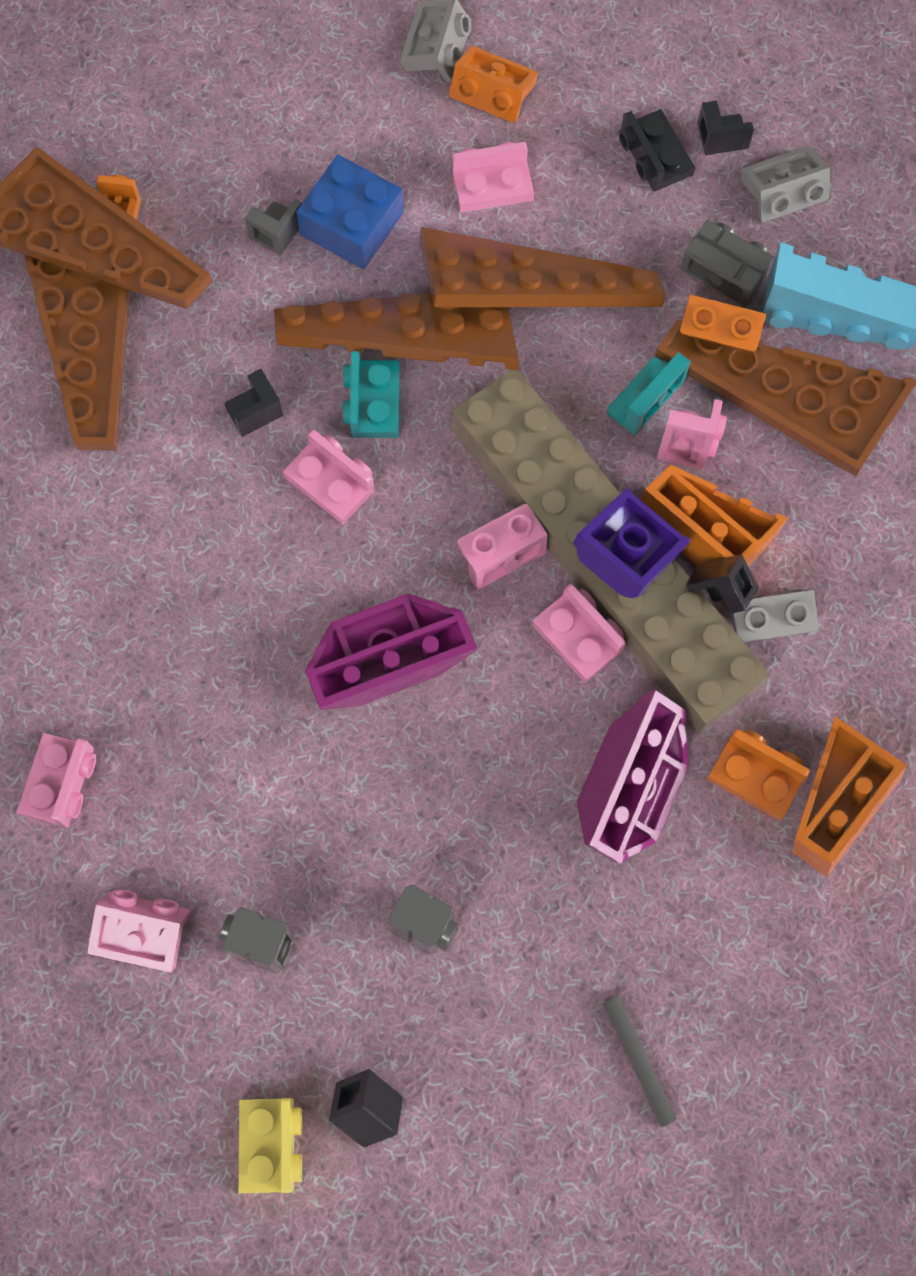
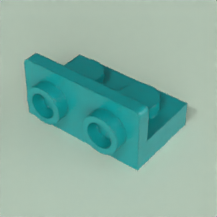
[342,351,400,438]
[607,352,691,436]

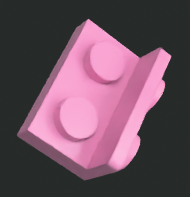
[452,142,534,213]
[656,399,727,470]
[283,430,374,525]
[457,504,548,590]
[532,583,626,684]
[16,733,96,828]
[87,890,190,973]

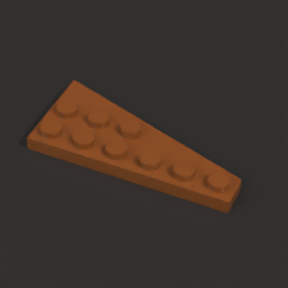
[0,146,212,309]
[420,227,665,307]
[25,255,130,451]
[274,293,519,370]
[655,319,916,476]

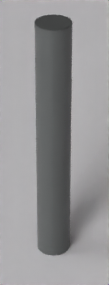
[604,996,677,1127]

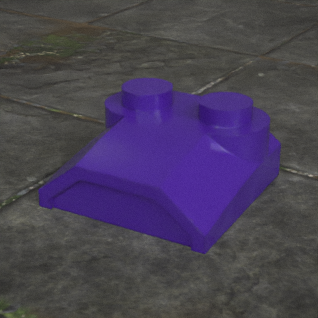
[573,488,691,598]

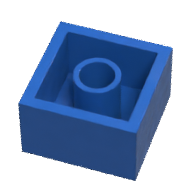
[296,154,404,270]

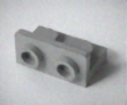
[399,0,471,82]
[741,146,830,222]
[722,589,819,642]

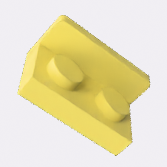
[238,1098,302,1194]

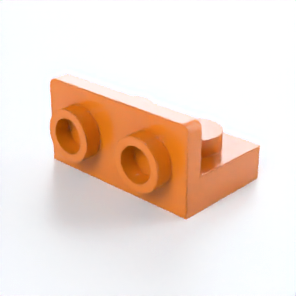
[449,45,539,123]
[680,295,766,352]
[706,729,810,821]

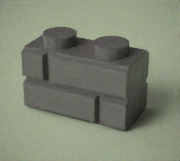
[680,220,774,306]
[389,884,458,955]
[219,907,295,974]

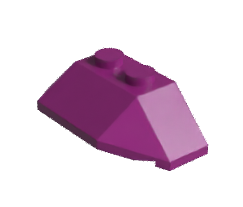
[305,593,477,710]
[577,690,689,864]

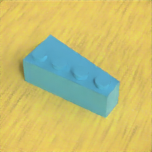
[761,242,916,350]

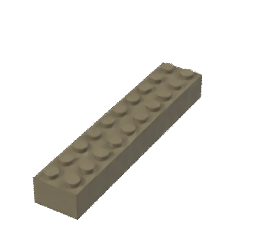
[451,370,771,735]

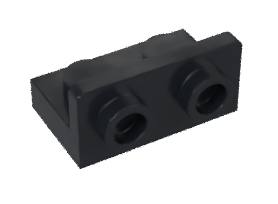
[618,109,695,192]

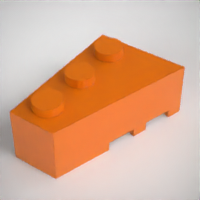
[640,465,789,567]
[792,716,907,877]

